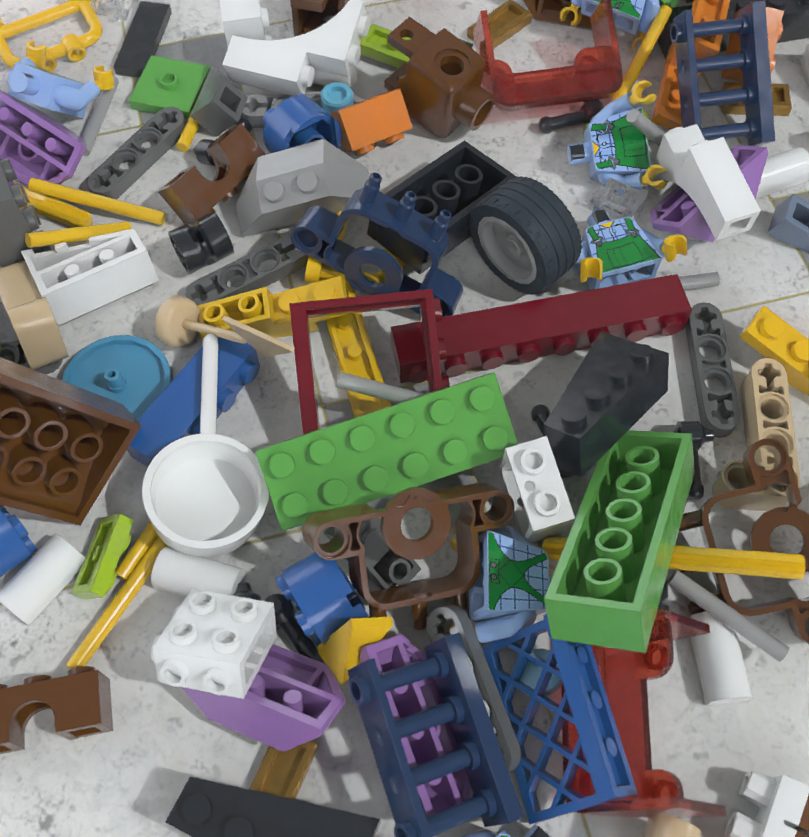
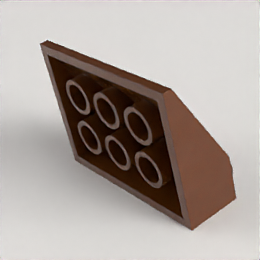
[0,357,142,526]

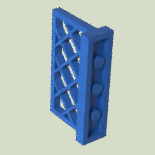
[482,614,638,825]

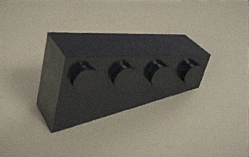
[544,331,669,477]
[165,776,381,837]

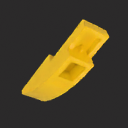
[198,276,347,339]
[739,305,809,396]

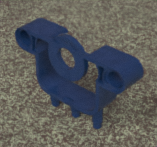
[291,172,463,317]

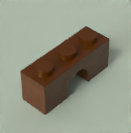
[158,124,266,224]
[0,666,113,754]

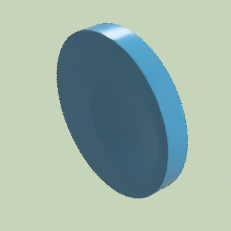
[62,335,173,421]

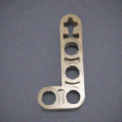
[0,260,69,370]
[712,358,801,511]

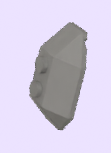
[236,139,370,237]

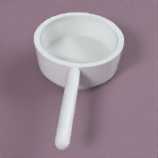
[142,334,269,558]

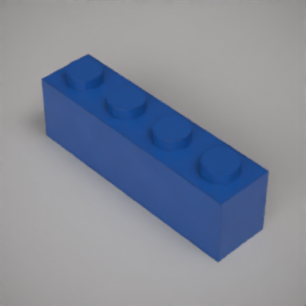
[127,327,260,467]

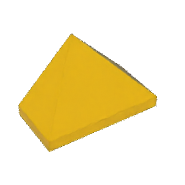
[318,617,393,685]

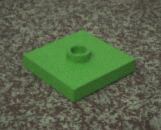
[128,55,211,120]

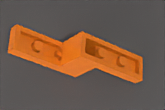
[652,0,730,130]

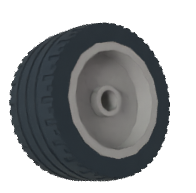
[469,176,582,295]

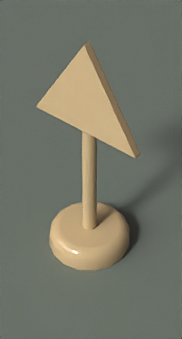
[155,296,295,357]

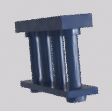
[670,1,775,146]
[347,632,524,837]

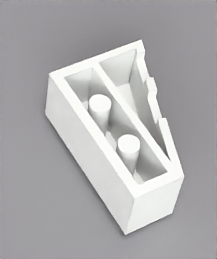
[21,229,159,326]

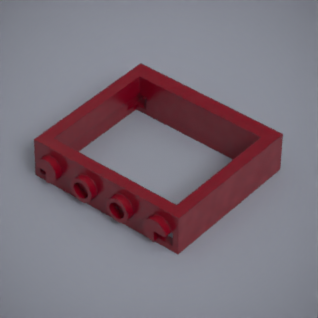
[289,289,450,434]

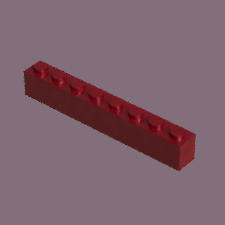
[391,274,692,384]

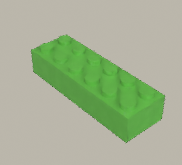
[255,372,518,531]
[544,430,695,653]

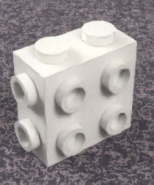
[151,589,277,699]

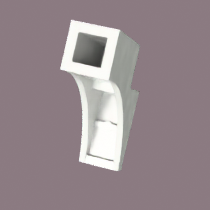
[222,0,370,96]
[654,124,761,240]

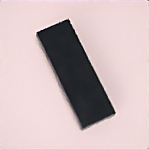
[113,1,172,77]

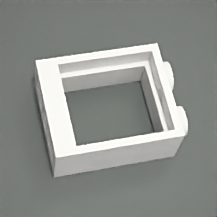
[499,436,575,542]

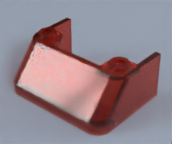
[473,0,623,112]
[561,609,726,818]

